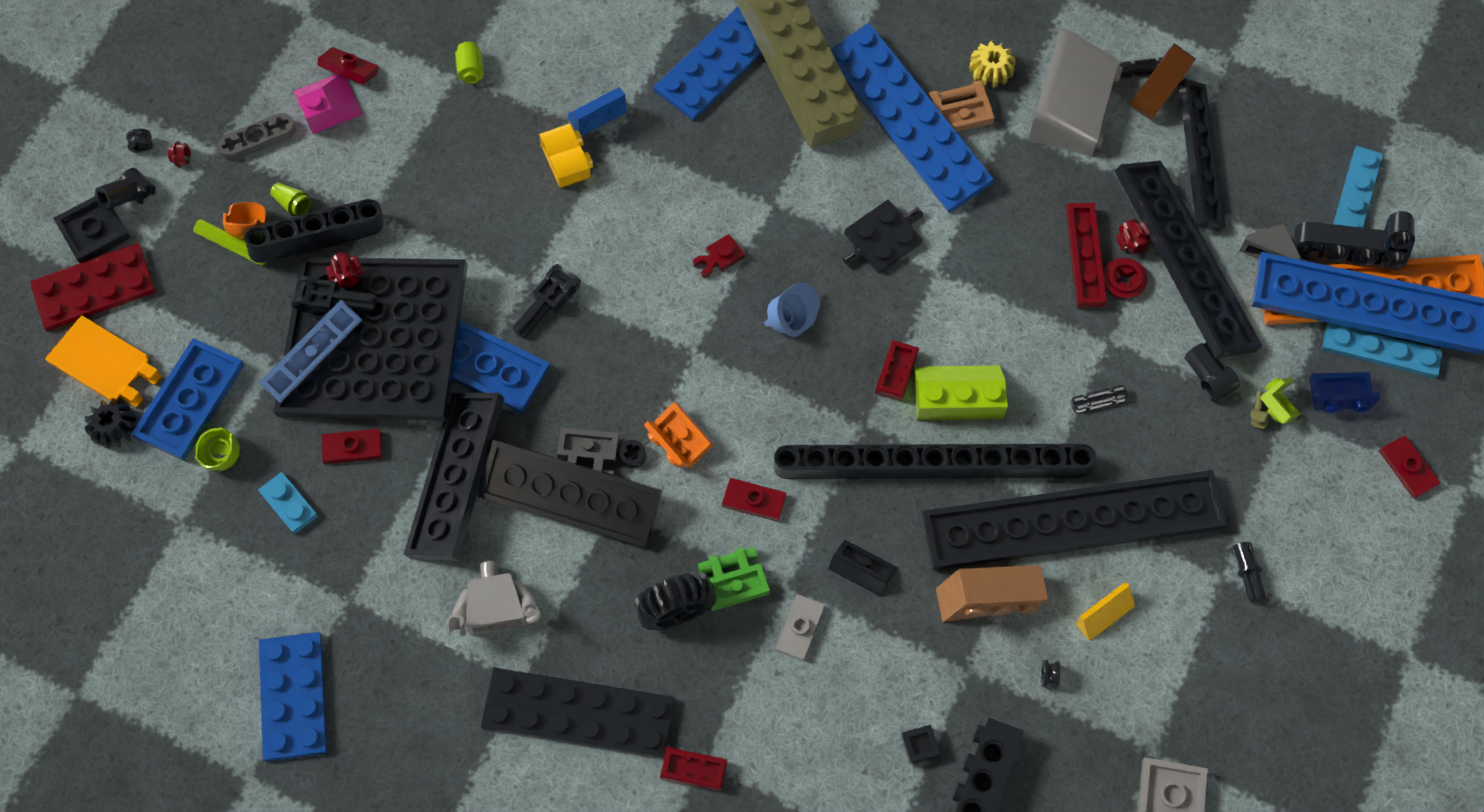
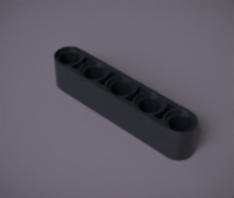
[244,199,383,263]

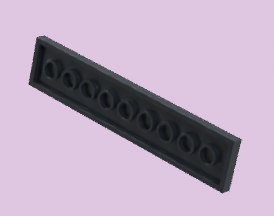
[922,470,1227,571]

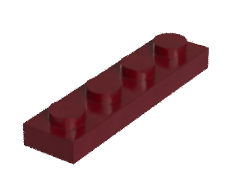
[1065,202,1107,308]

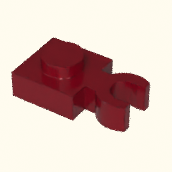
[693,234,745,278]

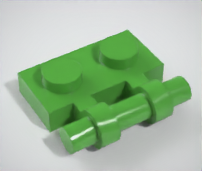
[697,546,770,611]

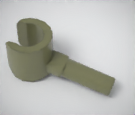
[1250,390,1269,429]

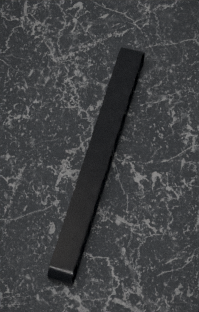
[773,444,1096,479]

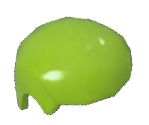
[195,427,240,471]

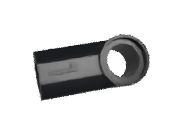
[95,168,156,210]
[1184,343,1240,402]

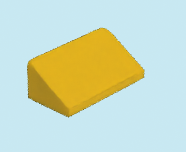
[1076,582,1135,641]

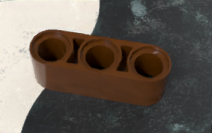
[1129,43,1196,121]

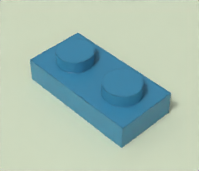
[258,472,318,535]

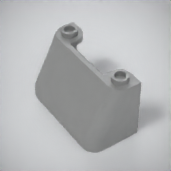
[1029,29,1123,157]

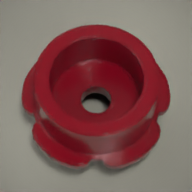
[168,141,191,168]

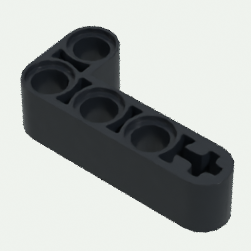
[1294,211,1415,270]

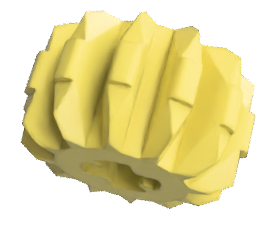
[969,41,1016,88]

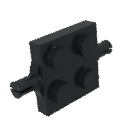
[843,199,923,273]

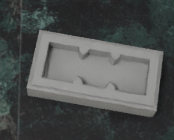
[775,594,825,662]

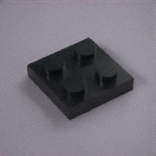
[53,196,131,263]

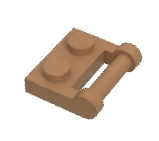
[928,80,994,132]

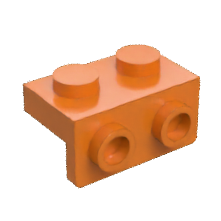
[644,402,715,468]

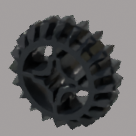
[634,572,717,631]

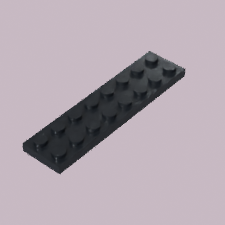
[1115,160,1263,359]

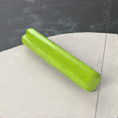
[193,219,266,266]

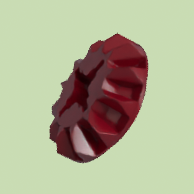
[1103,258,1148,301]

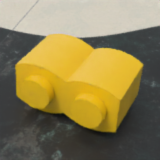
[539,124,593,188]

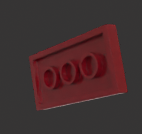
[30,243,156,332]

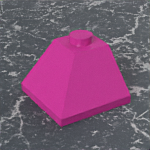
[293,74,363,134]

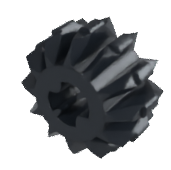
[84,398,137,449]

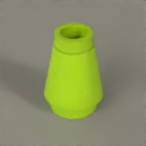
[270,182,312,216]

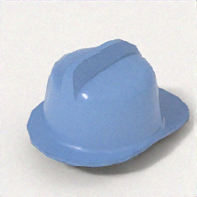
[764,282,820,337]

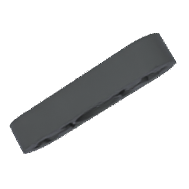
[217,113,296,161]

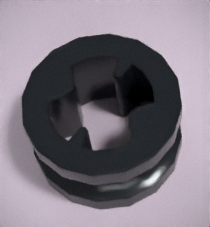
[126,128,153,153]
[619,440,646,468]
[1041,660,1060,689]

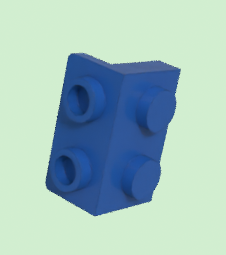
[568,87,627,136]

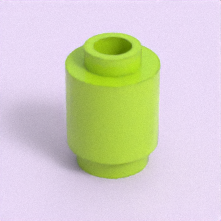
[455,42,484,84]

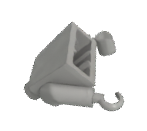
[446,561,542,636]

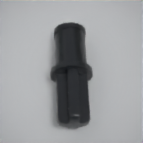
[1233,542,1266,602]

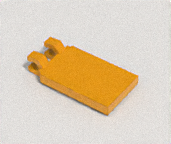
[45,315,163,409]

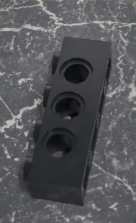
[953,717,1024,812]

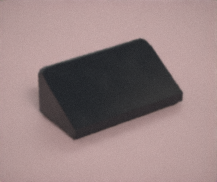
[828,539,897,597]

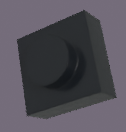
[901,725,941,765]

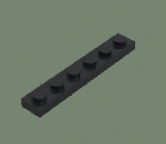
[1178,78,1226,232]

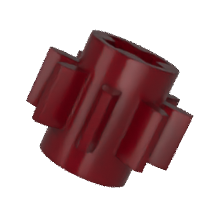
[1116,219,1151,254]
[325,252,364,288]

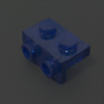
[1309,372,1380,413]

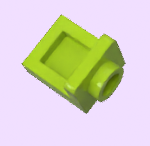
[1260,377,1301,424]

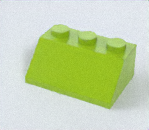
[914,365,1008,421]

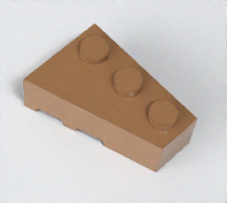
[936,565,1048,623]

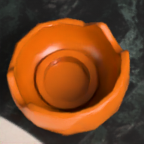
[223,202,267,240]

